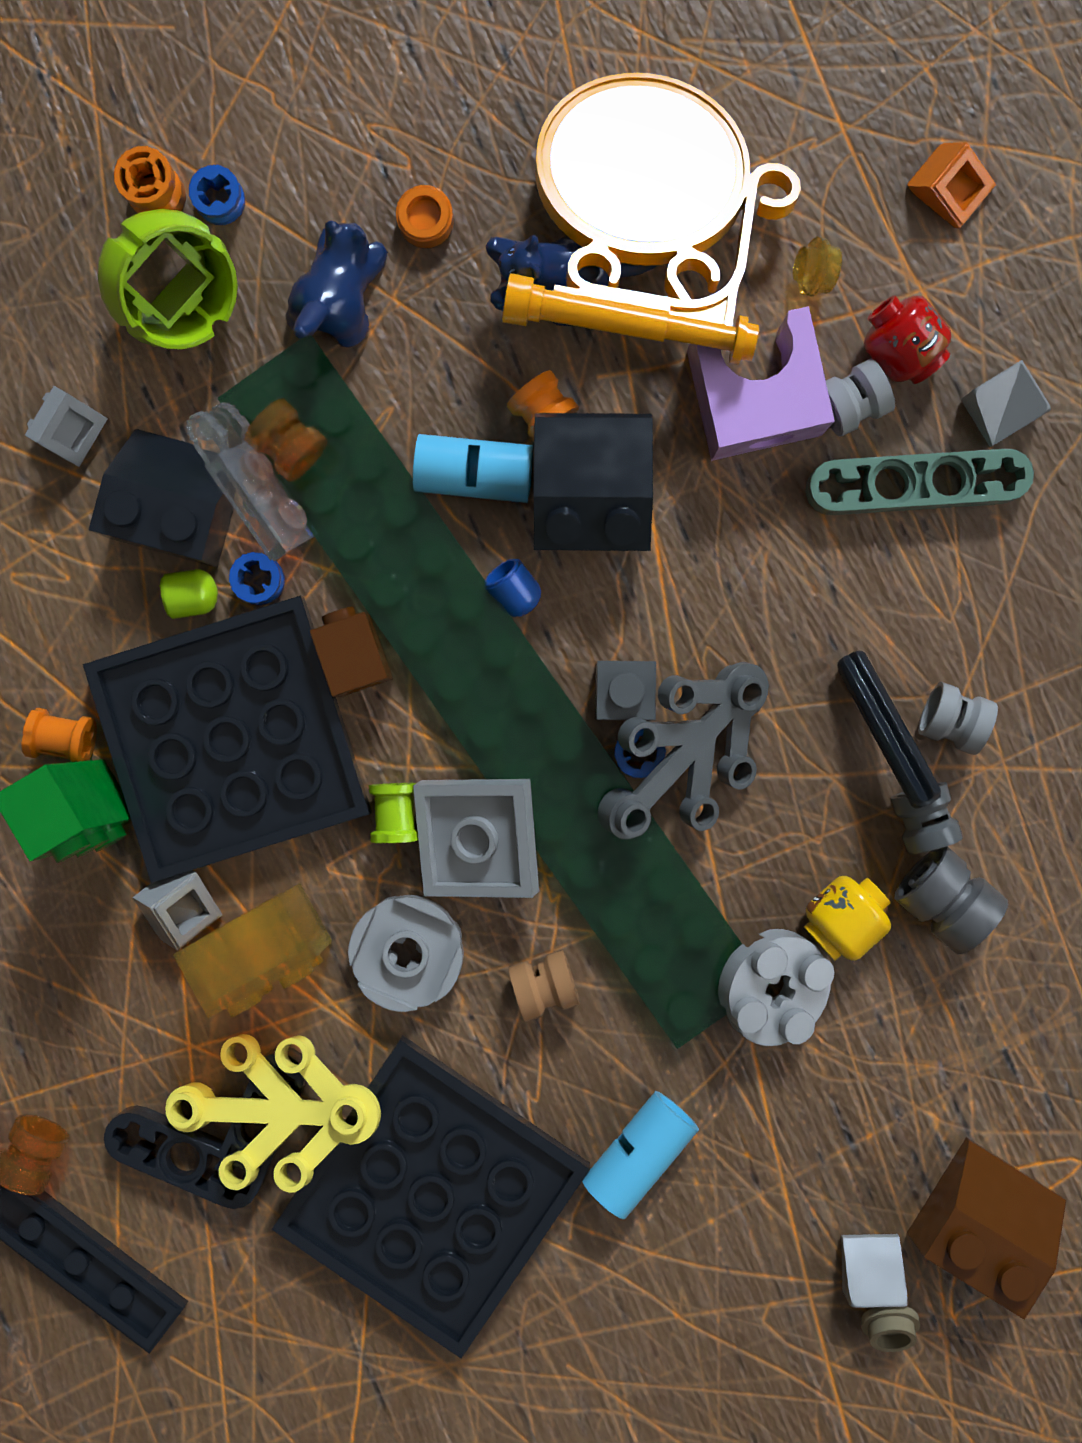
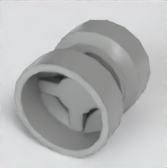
[826,359,895,437]
[918,682,998,755]

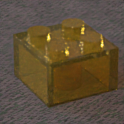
[173,883,332,1018]

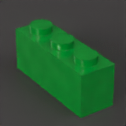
[0,759,131,863]

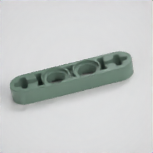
[805,449,1034,515]

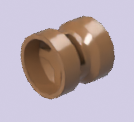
[509,950,580,1022]

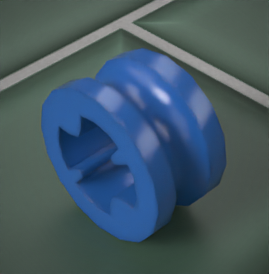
[189,165,245,225]
[229,552,285,605]
[614,729,666,778]

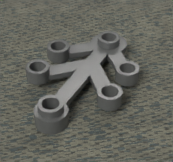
[598,662,769,839]

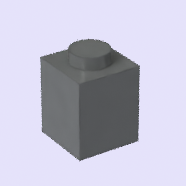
[595,661,656,720]

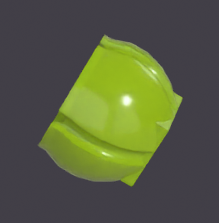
[97,209,238,350]

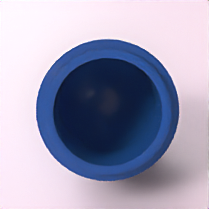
[484,559,541,617]

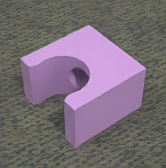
[687,306,835,461]

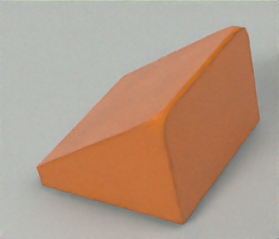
[907,142,996,228]

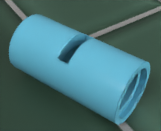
[413,434,534,503]
[582,1091,699,1219]

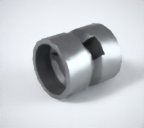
[894,846,1008,955]

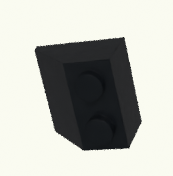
[534,413,653,551]
[89,429,247,568]

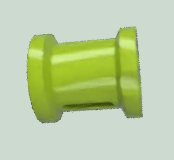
[369,783,418,843]

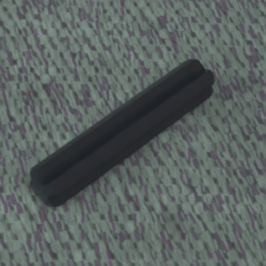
[837,650,941,809]

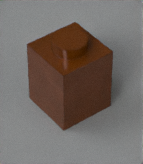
[310,606,393,697]

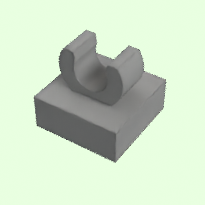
[25,386,108,467]

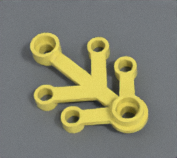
[165,1034,381,1193]

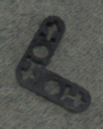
[104,1048,307,1209]

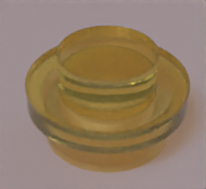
[793,236,842,297]

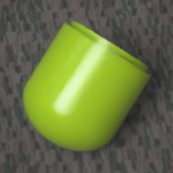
[160,569,218,619]

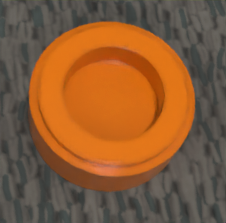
[396,185,454,248]

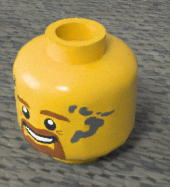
[804,876,891,961]

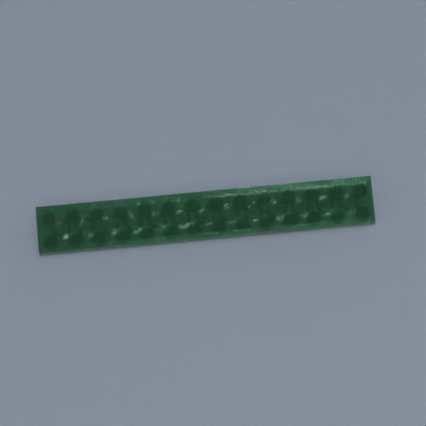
[217,335,771,1049]

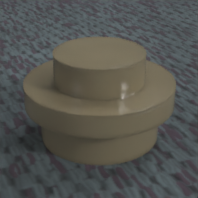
[861,1306,920,1352]

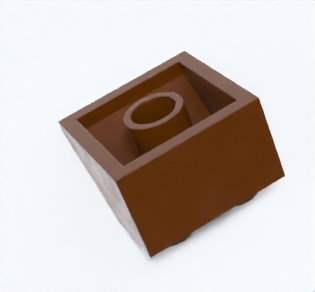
[907,1137,1066,1320]

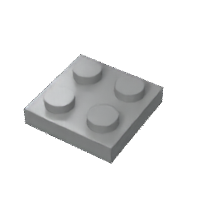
[413,779,539,898]

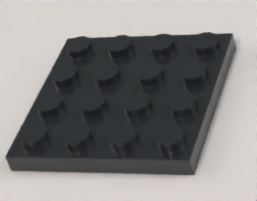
[82,595,372,883]
[272,1035,590,1359]

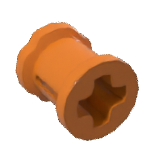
[21,707,97,762]

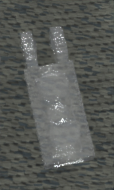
[185,402,318,561]

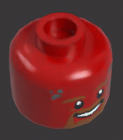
[864,295,951,384]

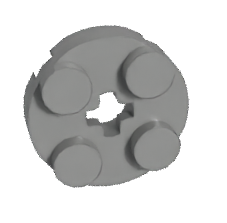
[348,895,464,1012]
[718,929,835,1046]

